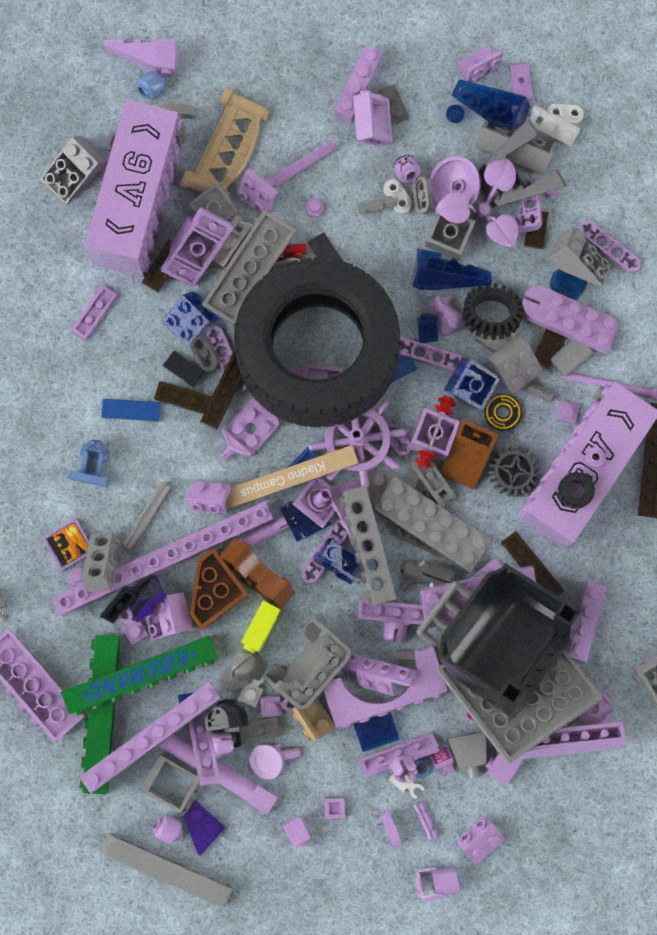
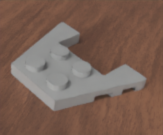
[355,450,421,509]

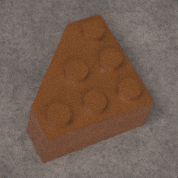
[190,548,250,630]

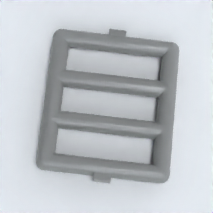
[416,581,473,653]

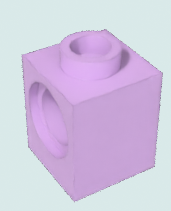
[282,816,311,848]

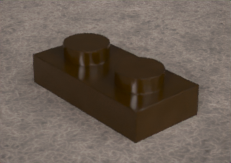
[524,211,549,250]

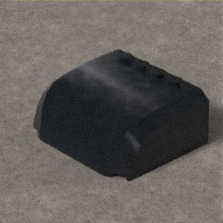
[438,564,582,719]

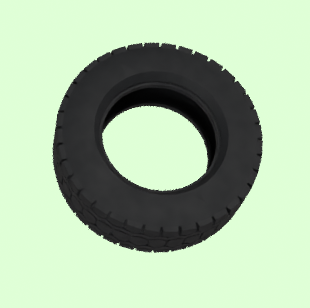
[234,257,400,428]

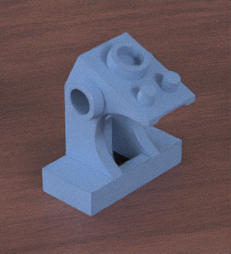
[68,439,109,488]

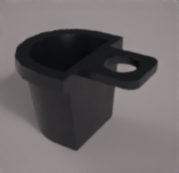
[205,699,249,748]

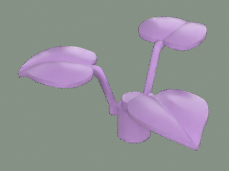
[435,159,518,248]

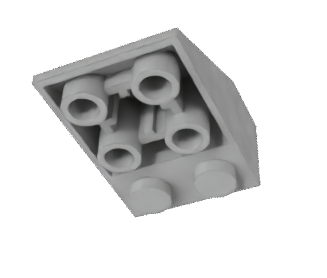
[40,136,108,205]
[549,226,610,287]

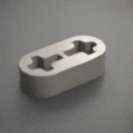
[161,103,197,119]

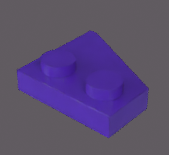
[183,801,225,856]

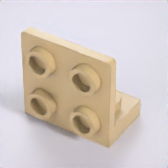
[292,696,336,742]

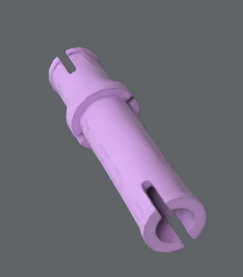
[238,516,289,546]

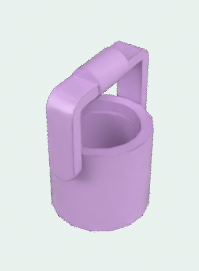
[415,867,460,902]

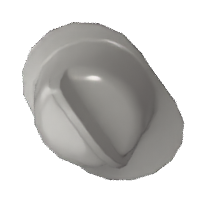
[221,651,263,690]

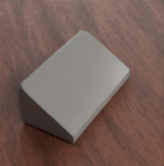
[550,340,593,377]

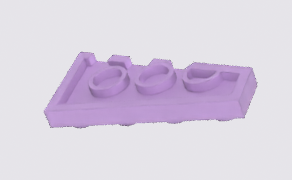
[325,480,371,551]

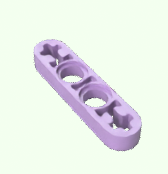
[578,220,640,274]
[206,326,247,394]
[399,337,464,373]
[302,519,348,584]

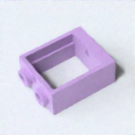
[353,90,393,146]

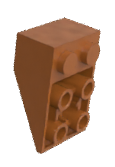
[440,419,499,490]

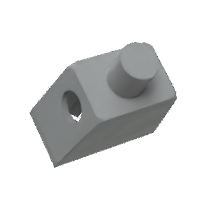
[448,732,486,779]

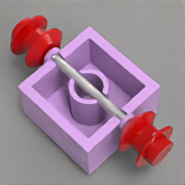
[408,395,460,470]

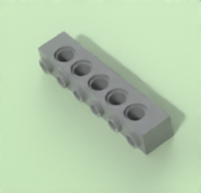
[339,486,397,606]

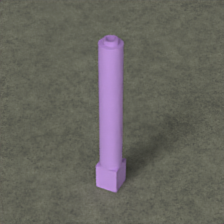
[157,734,278,815]

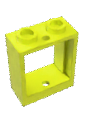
[241,601,281,654]

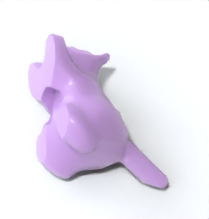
[428,295,476,336]

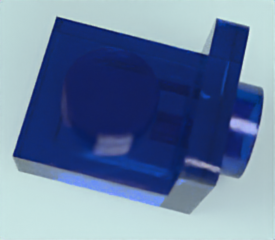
[416,313,438,343]

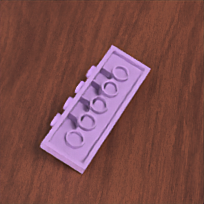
[0,628,86,743]

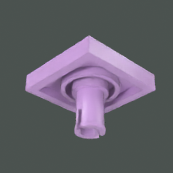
[236,169,278,214]
[293,478,336,528]

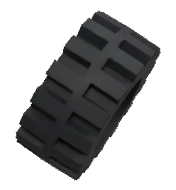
[557,472,595,509]

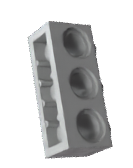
[81,532,120,592]

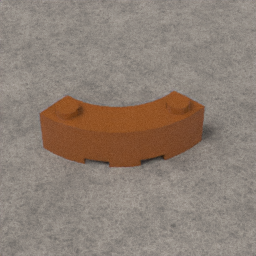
[219,538,295,610]

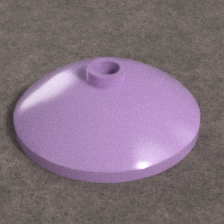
[429,156,481,207]

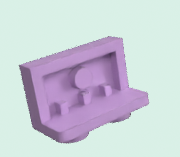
[187,481,231,514]
[457,816,506,865]

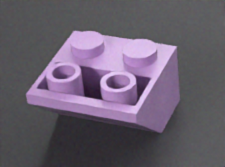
[146,592,193,641]

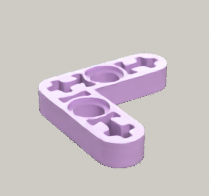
[487,179,542,234]

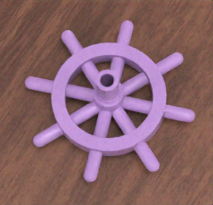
[309,399,407,488]

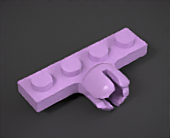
[357,599,424,643]
[188,711,234,786]
[359,733,439,783]

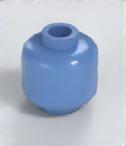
[137,71,165,99]

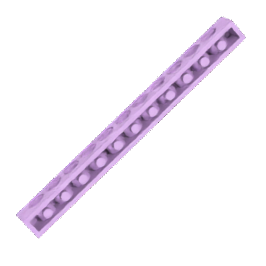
[52,501,274,616]

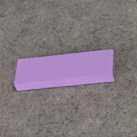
[70,284,119,341]

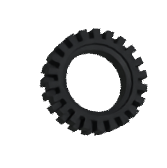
[462,283,523,340]

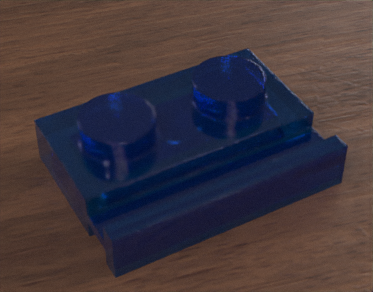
[354,712,400,752]

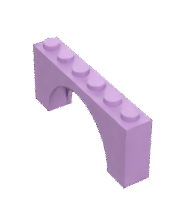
[323,644,448,729]

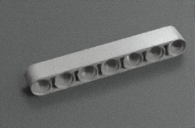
[101,833,233,907]

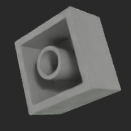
[425,214,476,261]
[487,336,544,394]

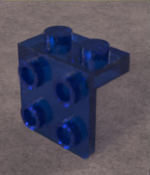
[163,291,219,346]

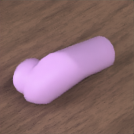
[273,744,300,760]

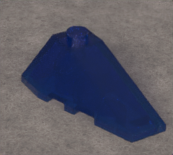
[452,79,531,131]
[412,248,492,291]

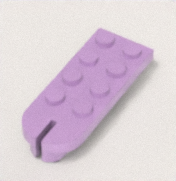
[522,286,620,355]

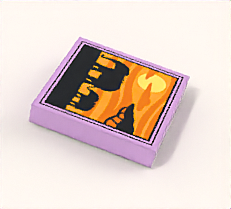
[43,518,89,571]

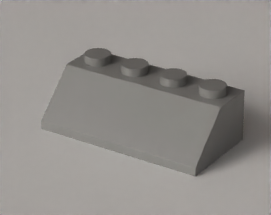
[475,113,559,175]

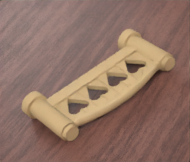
[180,87,270,197]

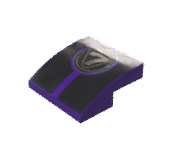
[129,574,167,622]

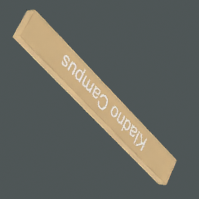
[214,445,359,514]

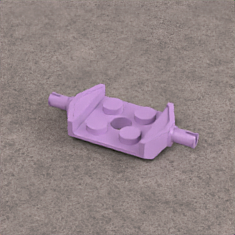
[219,399,280,462]

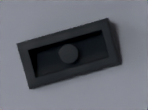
[100,586,137,624]

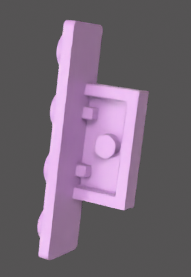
[342,653,417,696]

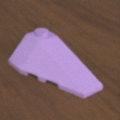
[103,39,179,77]

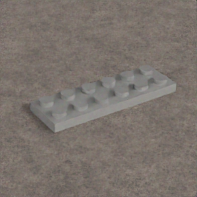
[202,210,296,326]
[373,476,491,573]

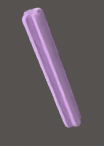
[272,140,336,187]

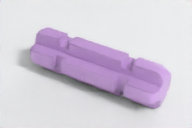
[414,801,438,840]

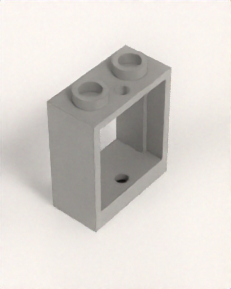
[140,754,201,813]

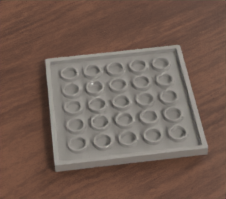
[436,650,603,764]

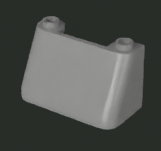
[262,618,351,709]

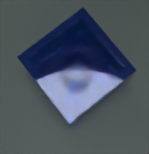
[443,357,501,411]

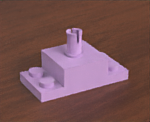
[161,207,234,287]

